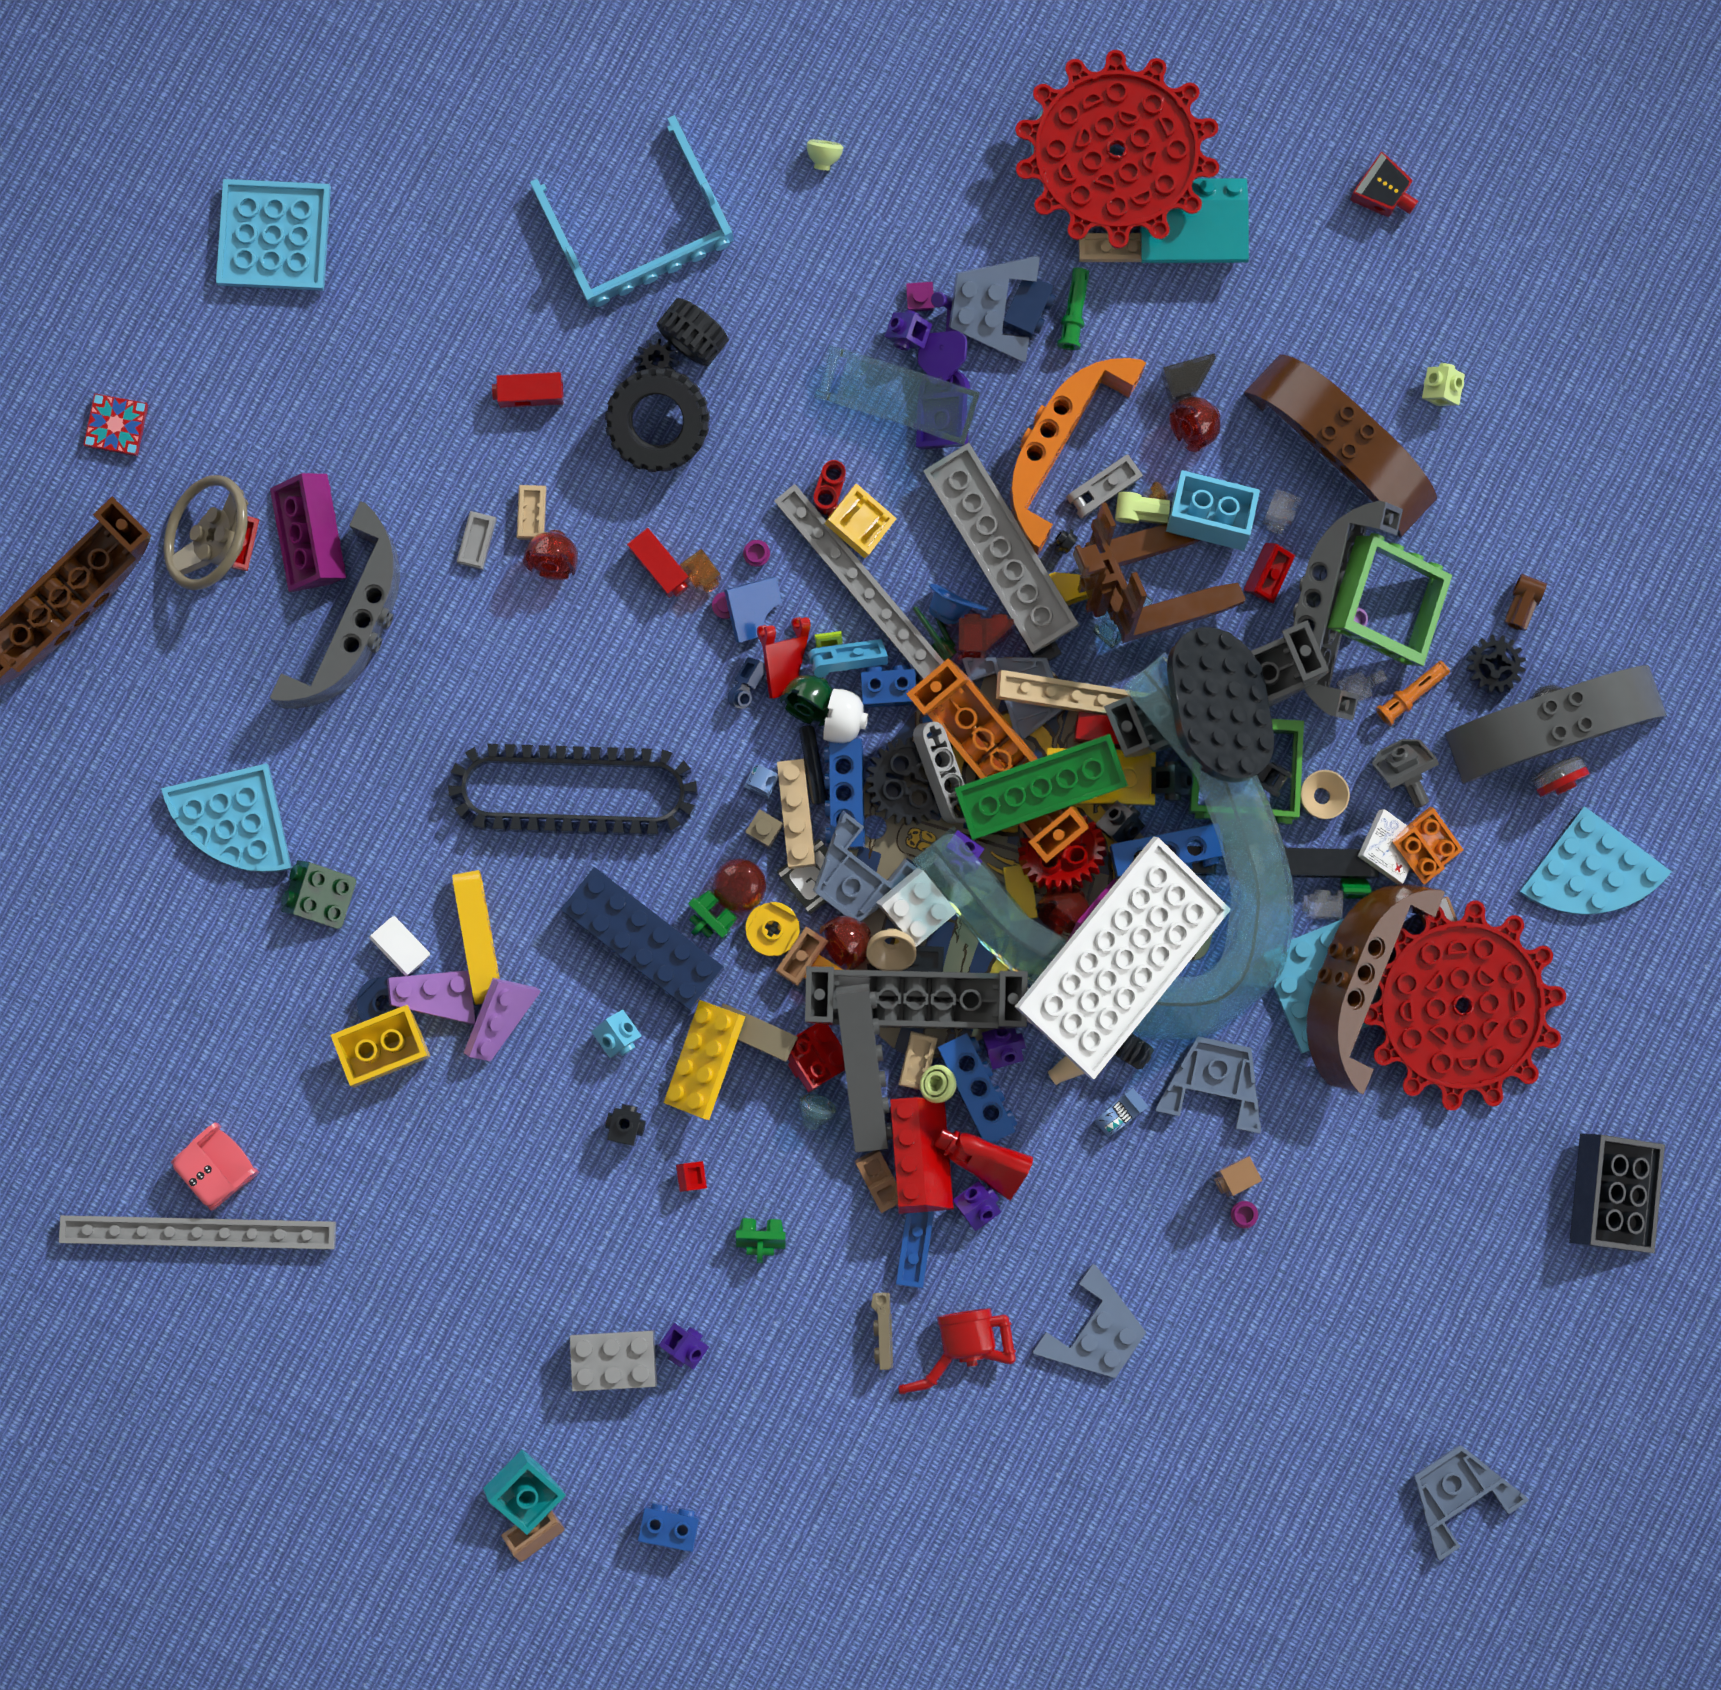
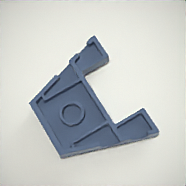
[949,256,1040,362]
[962,657,1064,740]
[813,811,917,924]
[1155,1036,1261,1134]
[1032,1264,1146,1378]
[1413,1445,1529,1561]

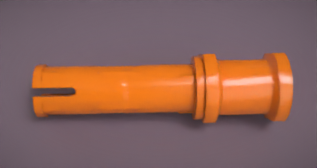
[1375,660,1450,726]

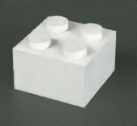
[876,868,957,947]

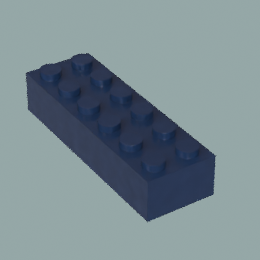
[561,867,724,1012]

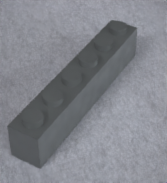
[836,984,893,1152]

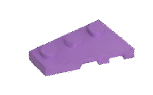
[387,970,475,1025]
[464,978,541,1061]

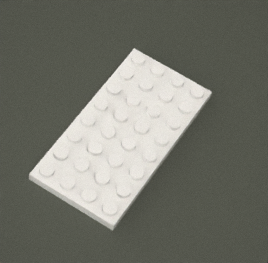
[1015,836,1231,1079]

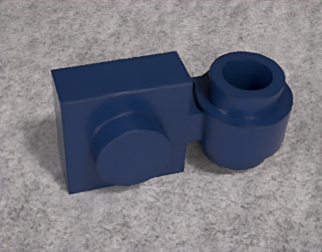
[728,657,766,709]

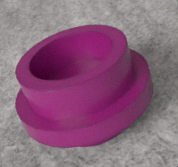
[743,540,770,567]
[712,592,730,619]
[1231,1201,1258,1228]

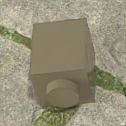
[745,809,783,849]

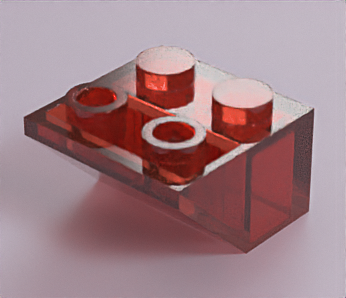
[957,614,1014,659]

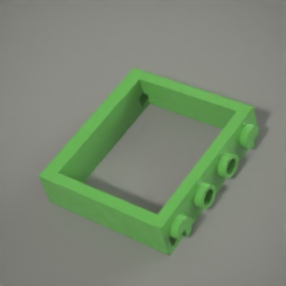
[1327,533,1452,666]
[1189,719,1304,825]

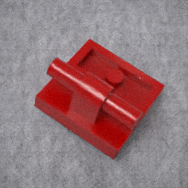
[788,1024,845,1093]

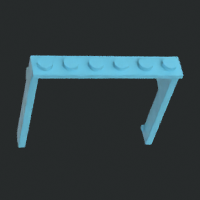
[530,115,734,308]

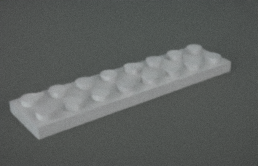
[923,443,1080,654]

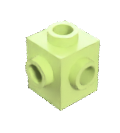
[1422,363,1465,406]

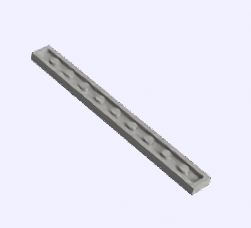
[774,484,944,679]
[59,1215,336,1249]

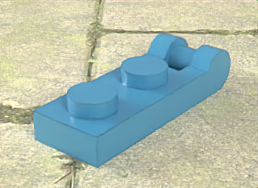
[808,639,888,678]

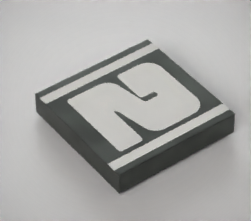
[777,838,828,915]

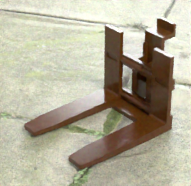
[1073,502,1246,643]

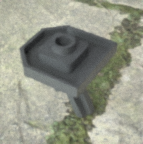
[1372,739,1439,808]

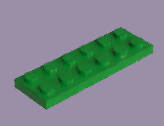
[954,734,1128,840]

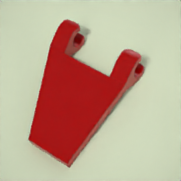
[757,617,811,699]

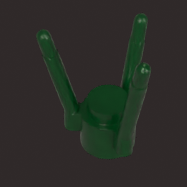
[913,607,958,661]

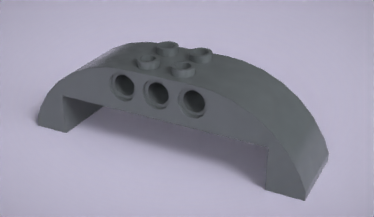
[270,501,400,709]
[1293,501,1403,721]
[1104,620,1329,757]
[1445,665,1667,784]
[805,966,1028,1029]

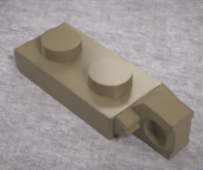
[871,1293,893,1370]

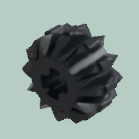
[634,338,680,372]
[1114,1033,1154,1069]

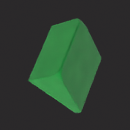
[1340,878,1371,899]

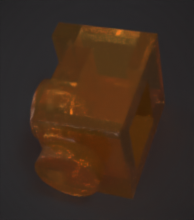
[680,549,722,594]

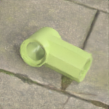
[1115,492,1170,524]

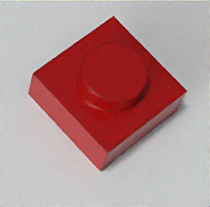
[676,1161,707,1192]

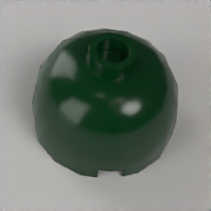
[780,675,833,726]

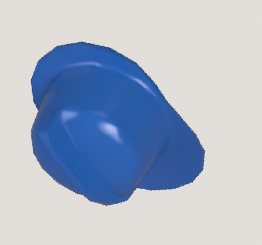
[929,584,988,624]

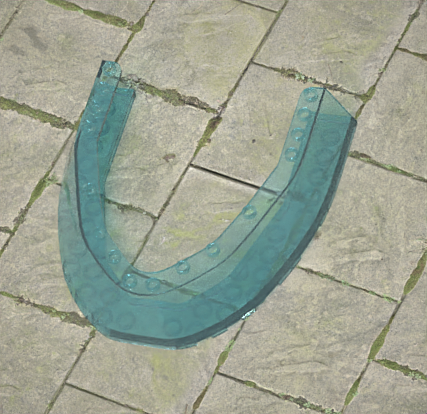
[912,652,1294,1039]

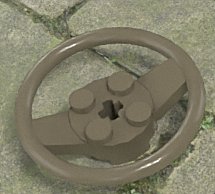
[163,475,249,590]

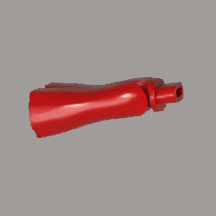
[934,1129,1033,1201]

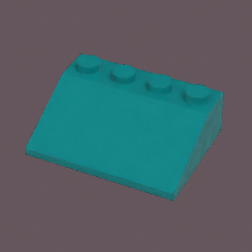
[1139,178,1249,263]

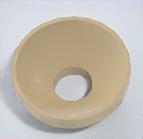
[1300,770,1350,819]
[866,929,916,971]

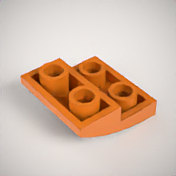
[1392,806,1463,885]

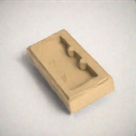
[517,485,547,540]
[899,1031,938,1090]

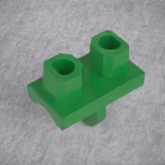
[688,890,738,938]
[736,1218,786,1264]

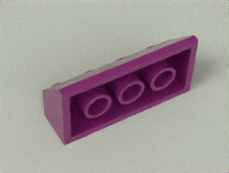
[270,473,346,592]

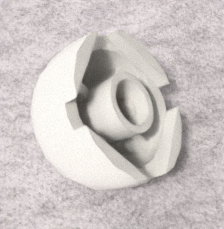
[823,688,868,743]

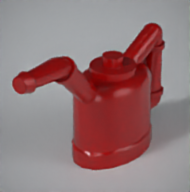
[898,1308,1016,1394]

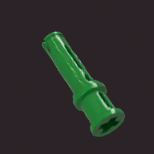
[1057,267,1090,351]

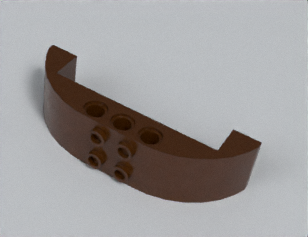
[1243,354,1437,538]
[0,496,151,686]
[1306,884,1445,1095]

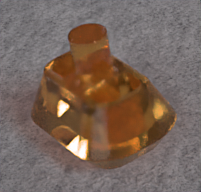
[1148,482,1168,500]

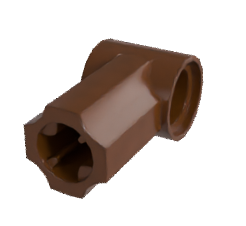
[1504,573,1547,631]

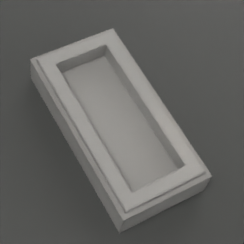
[457,511,497,570]

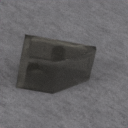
[1161,353,1216,405]

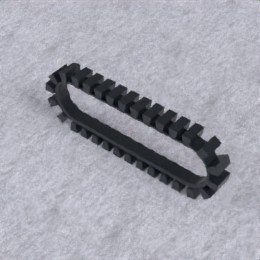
[448,743,698,837]

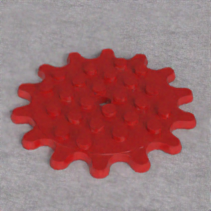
[1015,50,1219,249]
[1363,900,1566,1111]

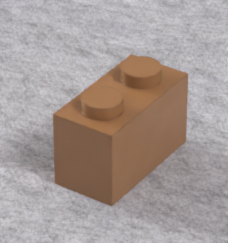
[1214,1156,1262,1197]

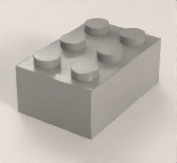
[570,1330,657,1391]

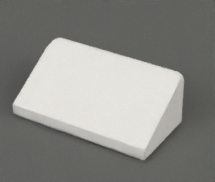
[369,916,430,976]

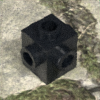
[1151,761,1193,801]
[1096,801,1145,843]
[605,1104,646,1146]

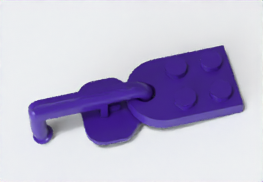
[916,291,971,450]

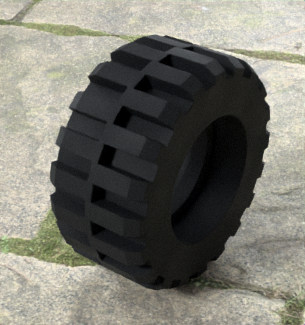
[605,367,710,473]

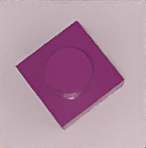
[906,282,935,312]

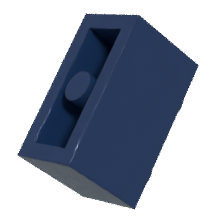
[1003,278,1056,340]

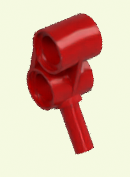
[814,460,846,517]

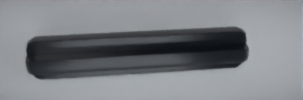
[799,725,827,805]

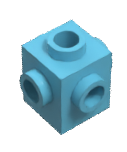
[591,1010,641,1058]

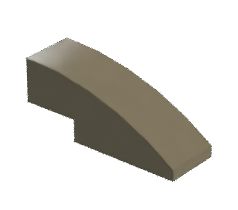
[721,1003,798,1062]

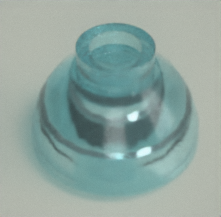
[799,1094,836,1130]

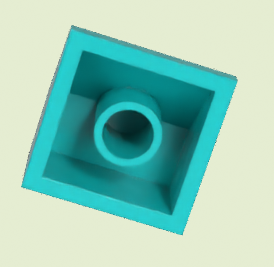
[483,1449,566,1535]

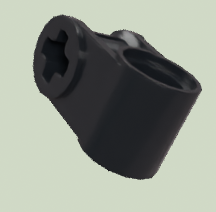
[1250,761,1293,798]

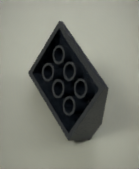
[1569,1134,1665,1253]

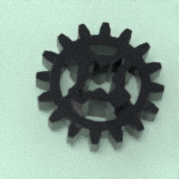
[1466,635,1526,694]

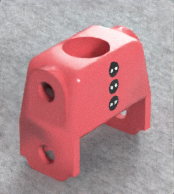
[171,1123,259,1211]

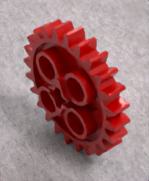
[1018,815,1107,893]

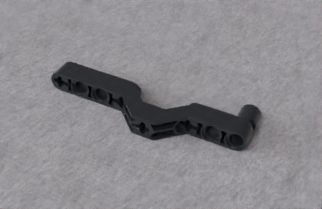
[1138,820,1379,879]

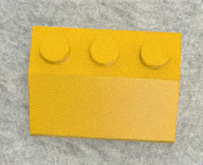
[331,1005,431,1088]

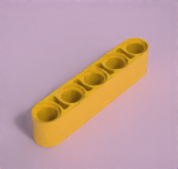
[452,870,500,1005]

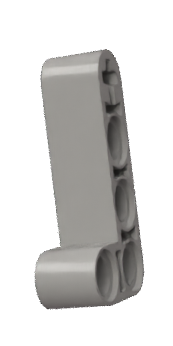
[913,721,966,824]

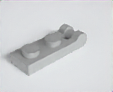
[1066,454,1143,519]

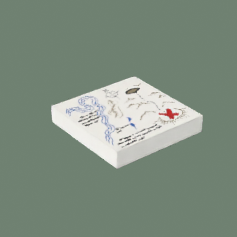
[1358,809,1410,884]

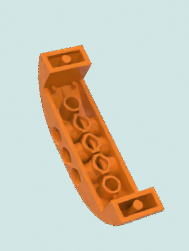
[1010,358,1146,556]
[906,659,1089,863]

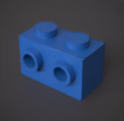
[861,665,916,708]
[638,1503,700,1552]

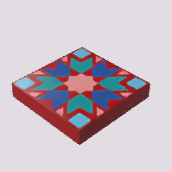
[84,393,149,457]

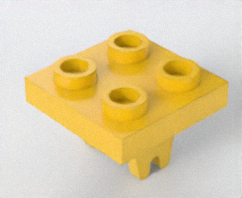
[824,484,897,559]

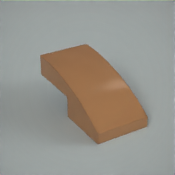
[854,1150,898,1213]

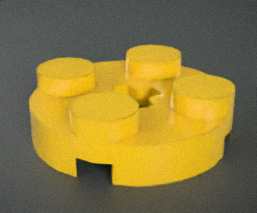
[746,902,800,957]

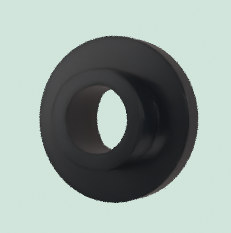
[1054,528,1078,554]

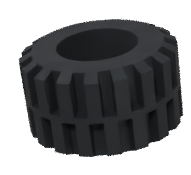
[656,298,729,366]

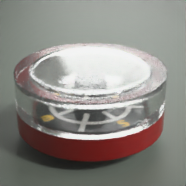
[1531,755,1590,797]

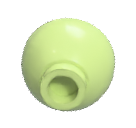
[807,139,844,170]
[920,1065,956,1103]

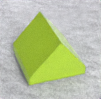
[814,631,843,648]

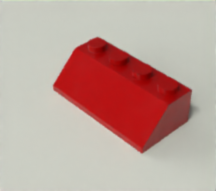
[890,1097,954,1214]

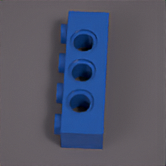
[824,738,865,850]
[1109,823,1225,879]
[937,1033,1017,1143]

